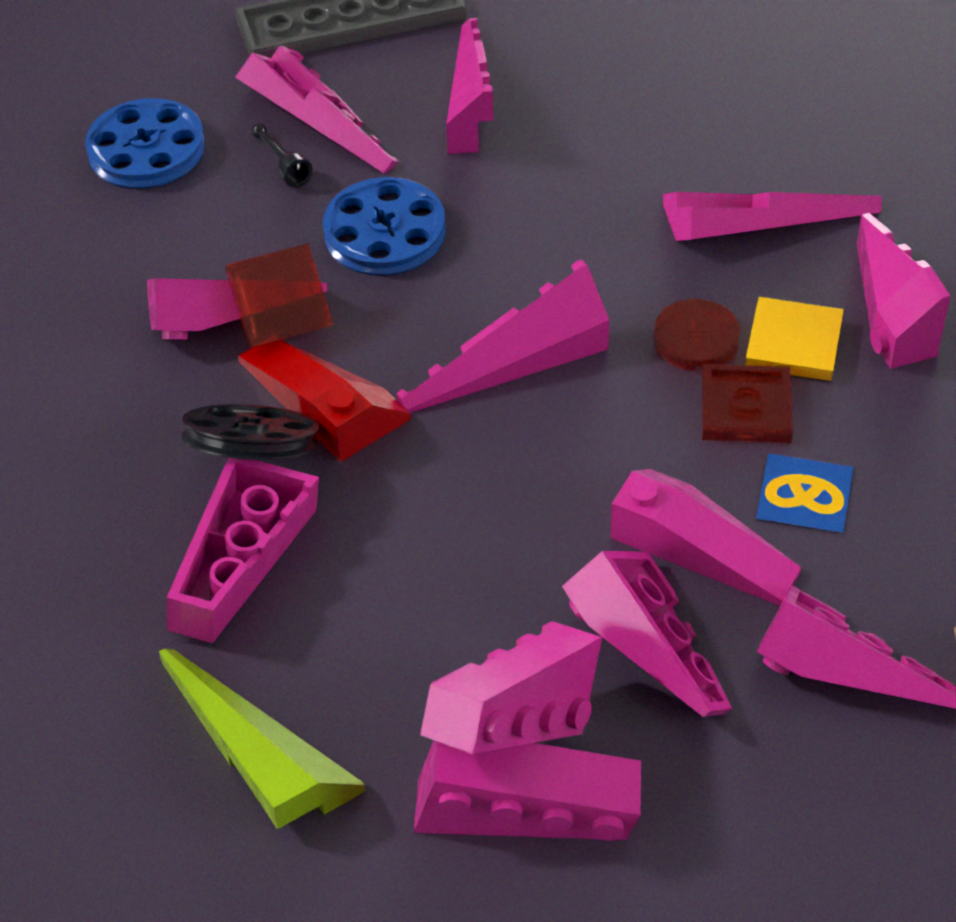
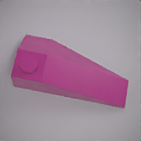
[610,469,801,606]

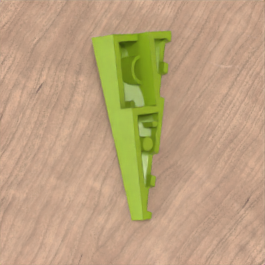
[159,649,366,830]

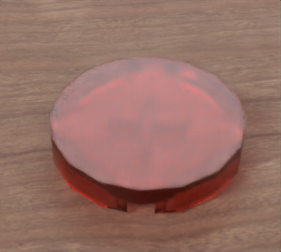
[654,299,740,371]

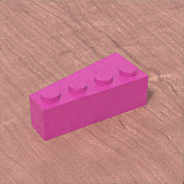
[166,458,319,643]
[420,621,602,754]
[414,740,641,841]

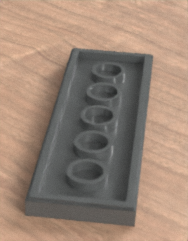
[234,0,467,58]

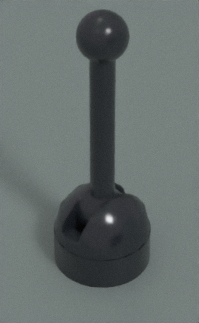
[252,123,313,187]

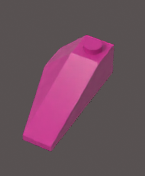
[857,213,951,369]
[147,278,327,339]
[562,551,732,717]
[757,585,956,709]

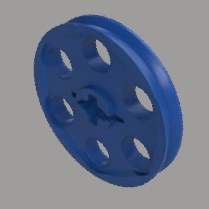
[85,98,205,188]
[323,177,446,275]

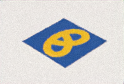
[756,453,854,533]

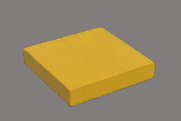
[745,297,844,381]

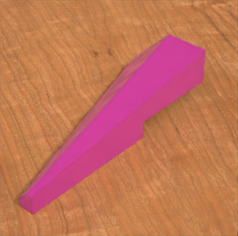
[446,18,494,154]
[235,46,399,174]
[663,192,882,241]
[396,259,610,413]

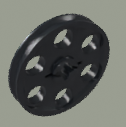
[181,404,319,460]

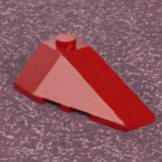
[238,336,411,462]

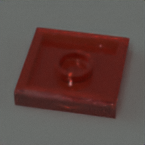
[225,243,334,349]
[702,364,793,443]

